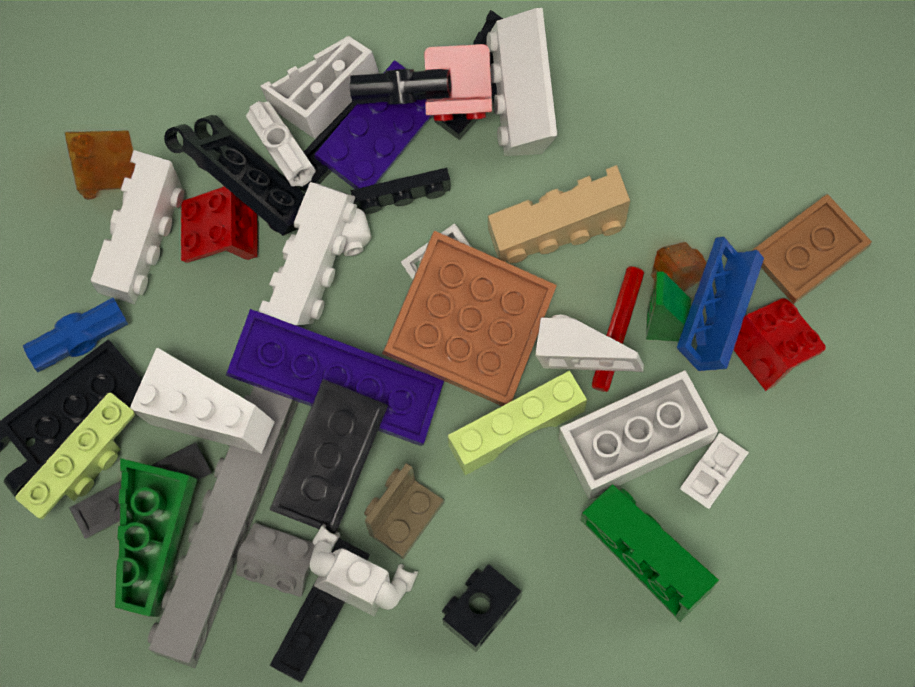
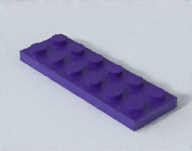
[225,309,444,446]

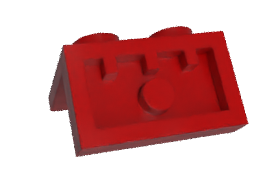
[181,186,257,263]

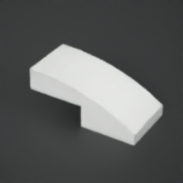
[680,433,749,509]

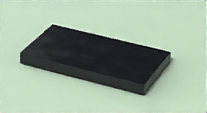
[269,378,388,534]

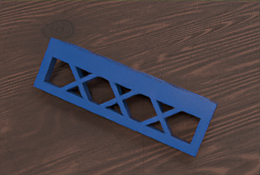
[677,237,764,371]

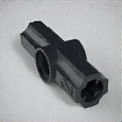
[349,69,452,104]

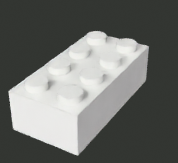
[558,370,718,499]

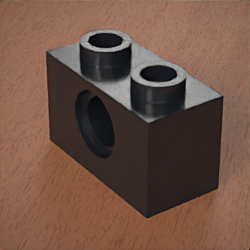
[442,564,522,652]

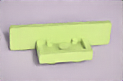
[15,393,135,519]

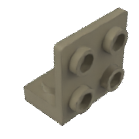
[364,463,444,559]

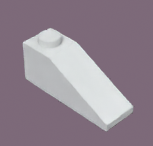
[535,315,644,372]

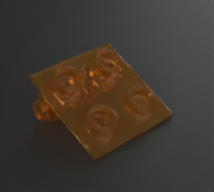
[64,130,135,200]

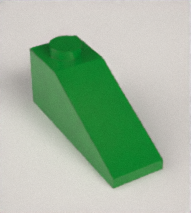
[646,271,691,342]

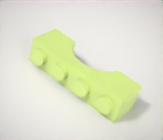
[448,370,587,475]

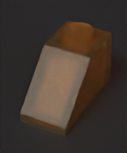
[651,242,706,292]

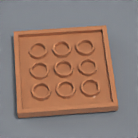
[382,231,557,406]

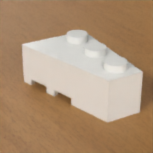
[260,36,379,139]

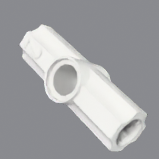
[246,101,316,187]

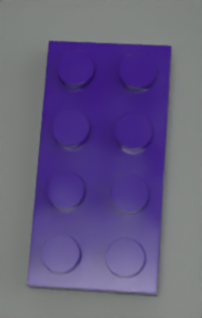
[315,60,433,189]

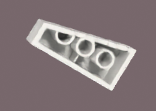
[258,182,357,325]
[130,348,275,454]

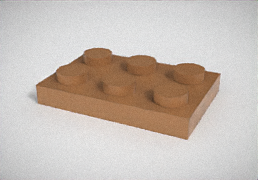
[752,194,872,304]

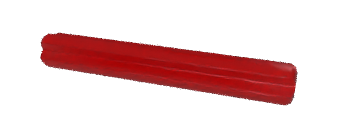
[592,266,644,392]

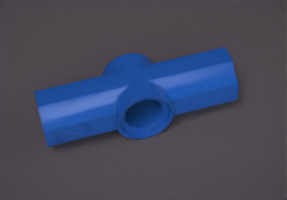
[23,297,128,373]

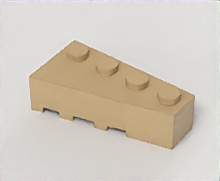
[488,165,630,263]

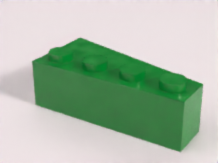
[115,458,197,617]
[580,484,719,622]

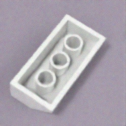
[487,8,557,156]

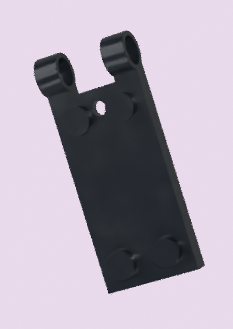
[164,115,305,236]
[0,339,142,497]

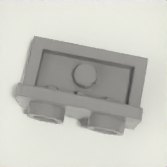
[236,523,315,597]

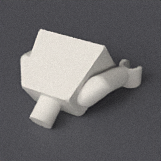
[309,524,418,616]

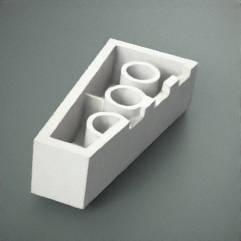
[91,150,184,304]

